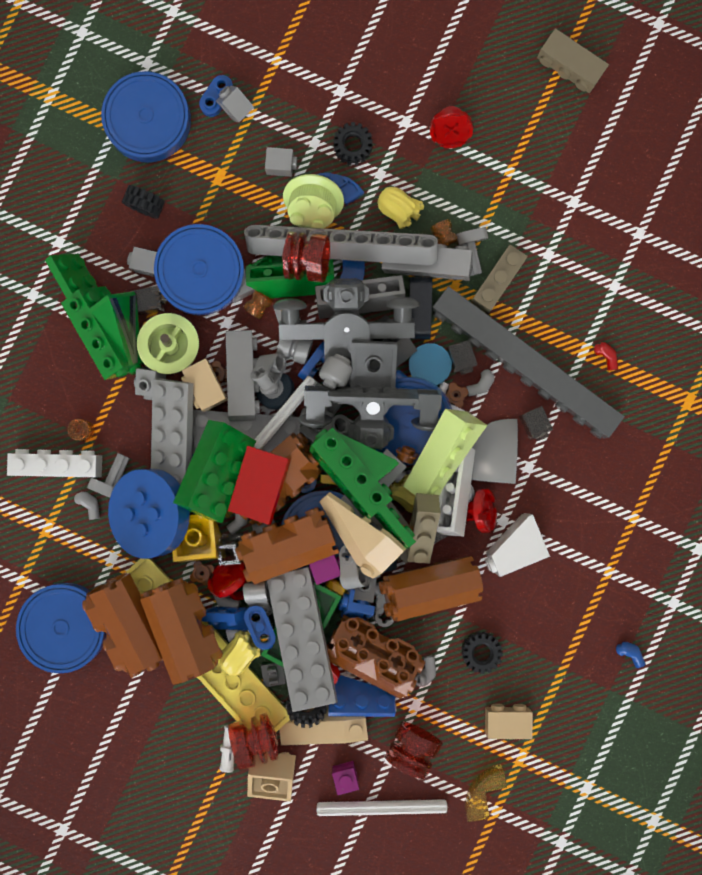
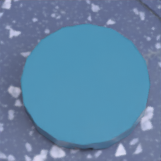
[409,343,452,385]

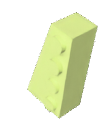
[403,409,487,496]

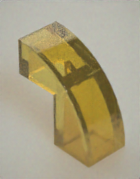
[465,764,507,822]

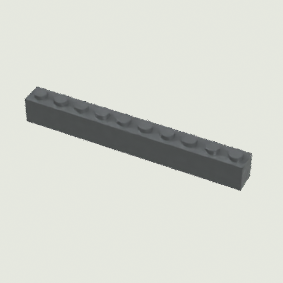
[432,286,625,439]

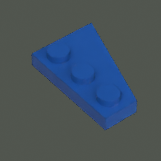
[328,675,396,717]

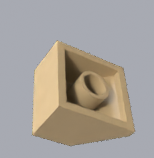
[247,750,296,802]

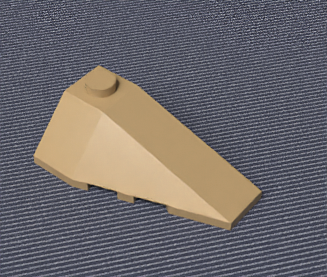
[319,492,406,579]
[279,705,368,745]

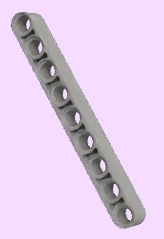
[244,225,438,265]

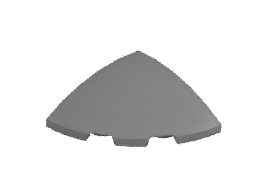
[471,419,518,484]

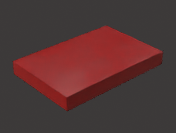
[228,446,291,525]

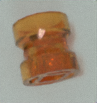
[430,219,458,246]
[244,290,273,319]
[67,419,94,441]

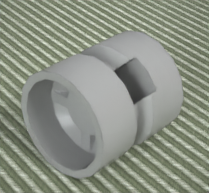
[276,340,313,365]

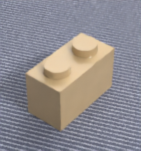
[181,359,228,412]
[485,704,533,739]

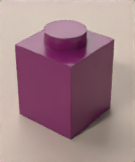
[309,555,340,585]
[332,761,359,795]

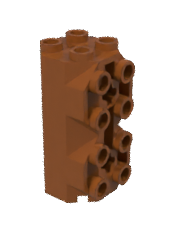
[240,432,322,526]
[235,507,339,585]
[379,556,483,621]
[82,573,163,678]
[140,578,223,685]
[327,615,425,699]

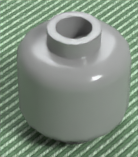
[319,354,353,390]

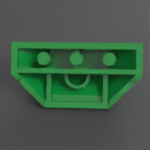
[246,255,334,298]

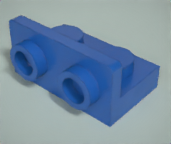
[338,589,375,621]
[202,607,248,630]

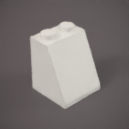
[485,513,550,577]

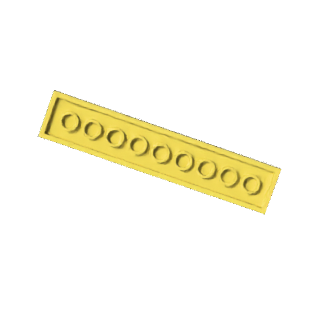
[125,558,290,747]

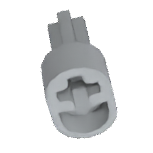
[457,227,488,276]
[87,453,130,497]

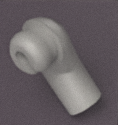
[466,369,494,397]
[74,492,100,520]
[226,514,249,535]
[213,595,241,607]
[415,655,436,687]

